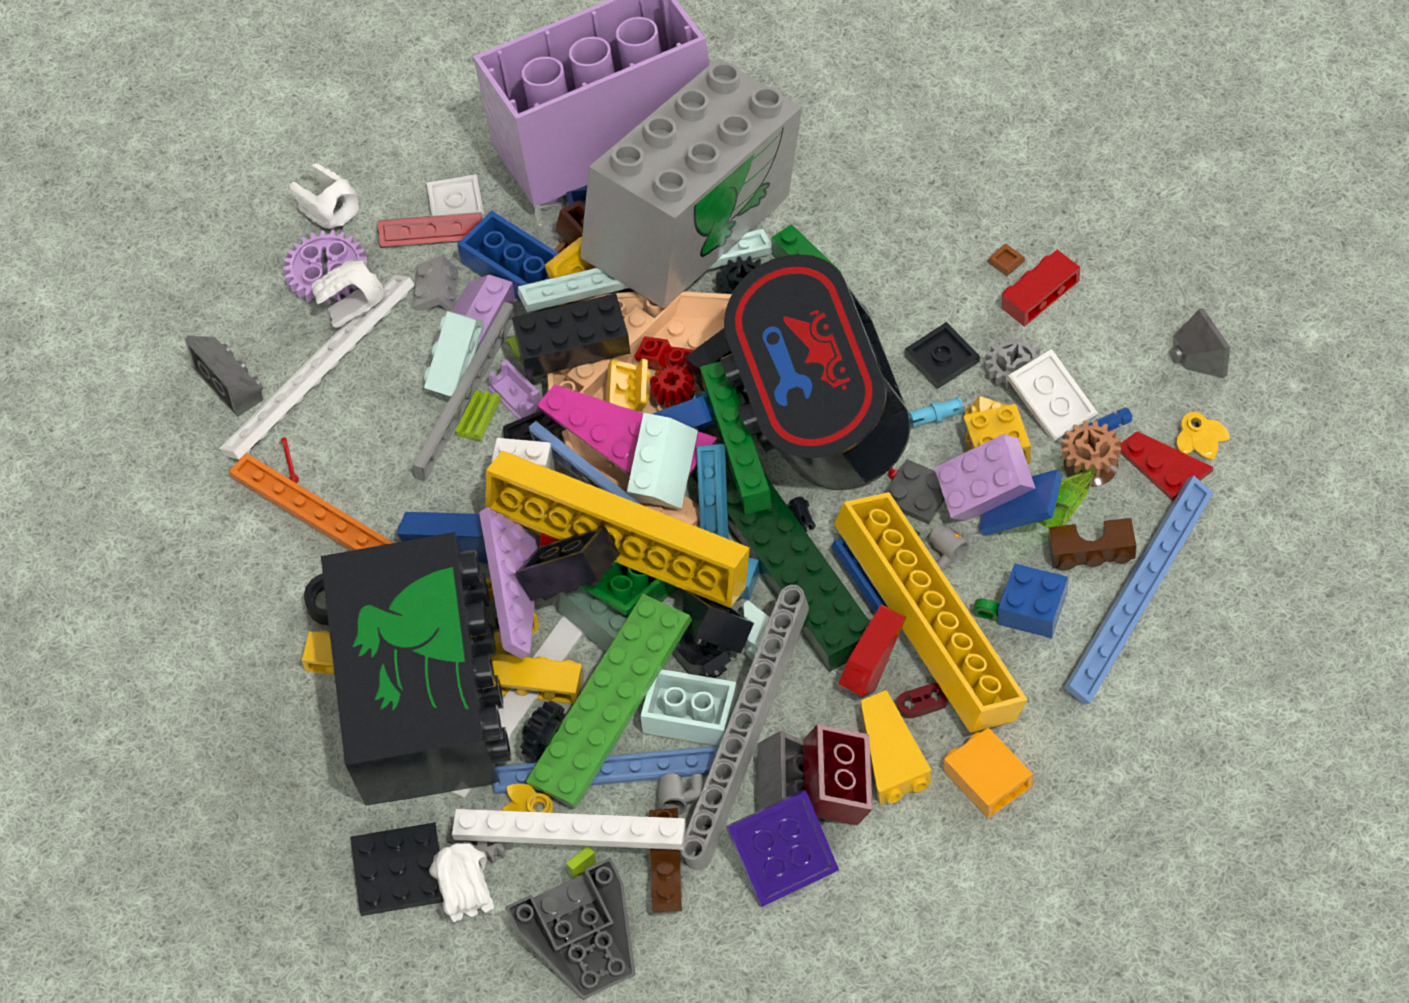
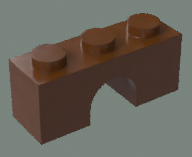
[1048,518,1137,570]

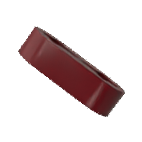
[897,683,949,719]

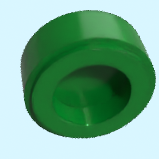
[972,598,1000,621]

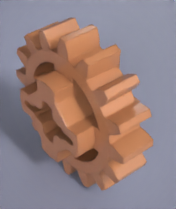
[1061,420,1121,476]

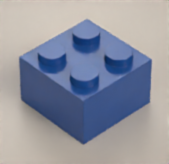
[998,563,1068,639]

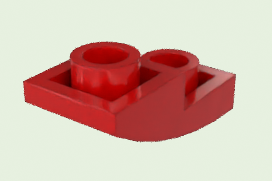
[634,336,693,373]

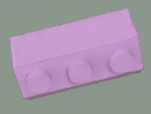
[434,275,515,352]

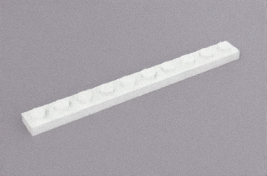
[219,275,415,459]

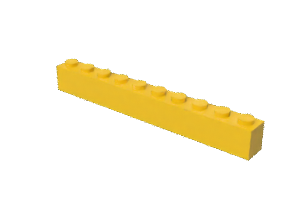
[302,630,584,704]

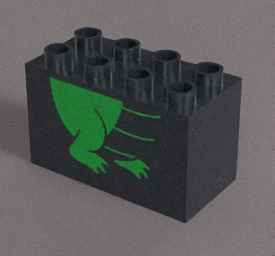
[321,532,511,806]

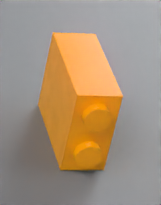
[944,727,1033,818]

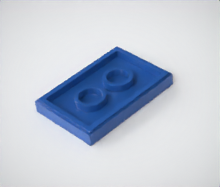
[979,469,1063,536]

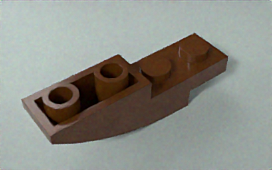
[649,808,682,913]

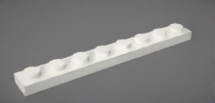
[452,809,686,850]

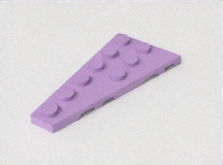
[479,507,540,659]

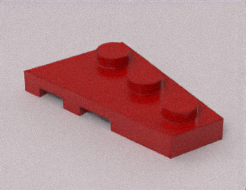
[1120,431,1213,501]

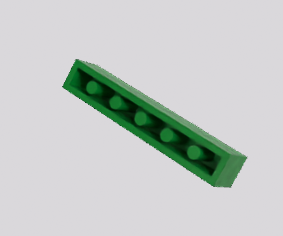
[700,361,772,515]

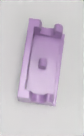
[488,359,541,419]

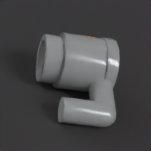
[929,524,970,571]
[658,773,703,815]

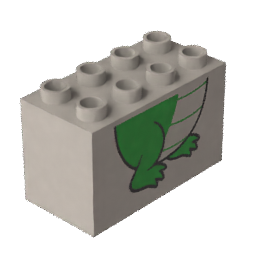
[580,58,802,308]

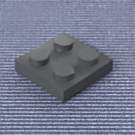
[885,459,945,525]

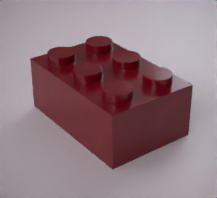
[803,724,872,825]

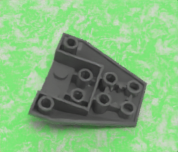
[505,857,636,1000]

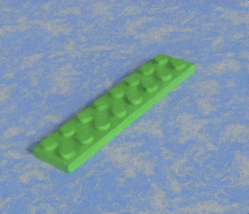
[526,594,692,808]

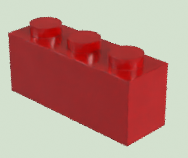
[1002,249,1080,327]

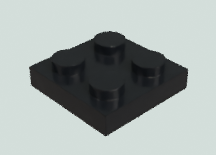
[905,322,980,389]

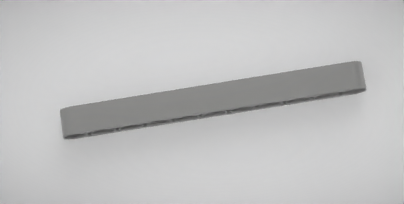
[681,585,809,870]

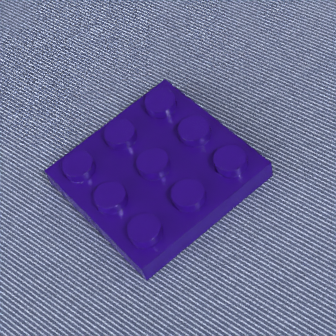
[725,790,839,907]

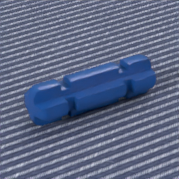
[1082,407,1133,432]

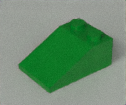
[582,562,676,615]

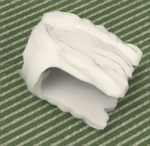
[289,163,359,229]
[311,259,384,327]
[429,843,494,922]

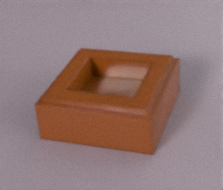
[988,243,1025,277]

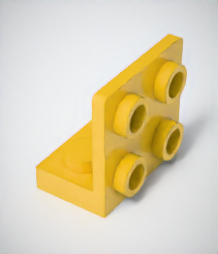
[964,404,1031,464]

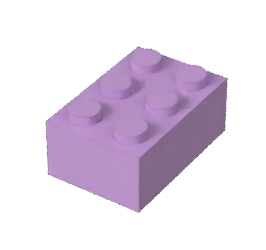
[934,434,1036,521]

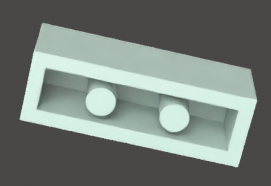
[424,311,485,396]

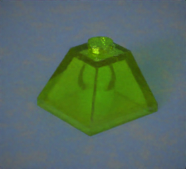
[1038,468,1096,529]

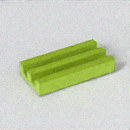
[455,390,502,441]

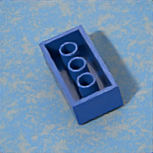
[457,210,559,312]

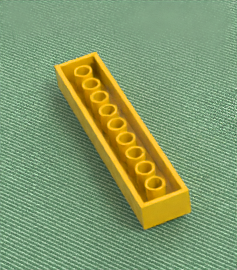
[485,450,750,608]
[834,492,1027,733]

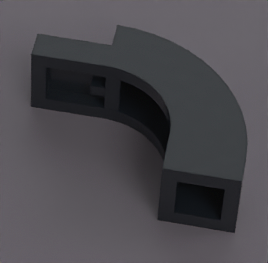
[672,611,731,678]

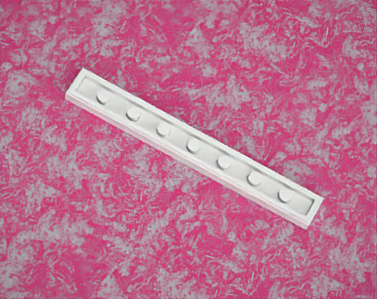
[452,616,584,798]

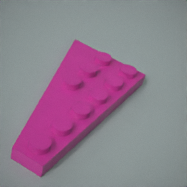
[537,384,717,476]

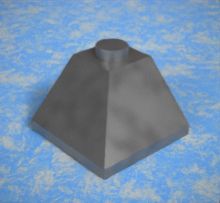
[1171,308,1230,378]

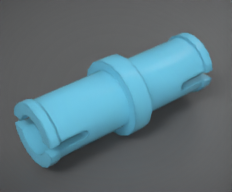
[908,397,964,428]

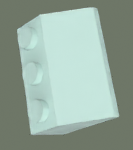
[627,413,698,510]

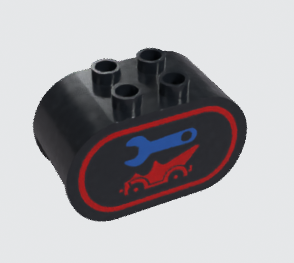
[721,254,911,490]

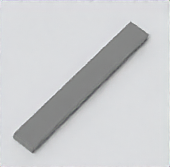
[413,302,515,481]

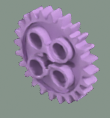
[283,230,368,304]

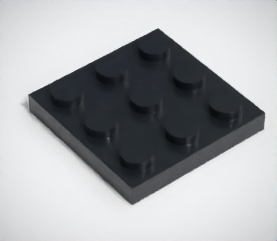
[350,822,444,916]

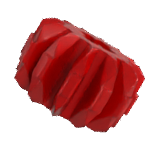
[650,364,695,409]

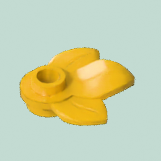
[1176,412,1230,460]
[502,784,554,813]

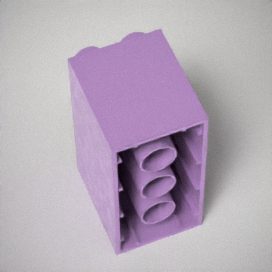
[473,0,710,208]

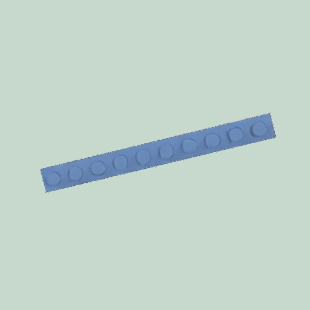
[1064,476,1213,705]

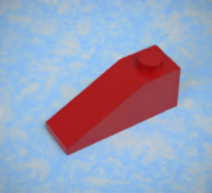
[838,605,906,697]

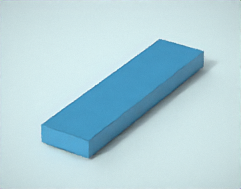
[697,444,729,539]

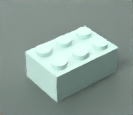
[641,669,738,746]

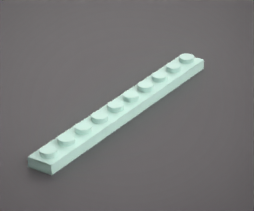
[518,229,772,312]

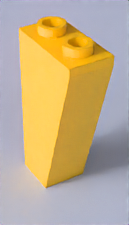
[861,690,932,805]

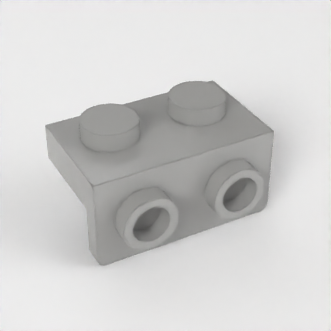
[413,255,458,311]

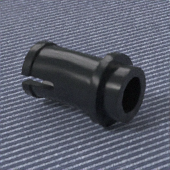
[789,497,816,532]

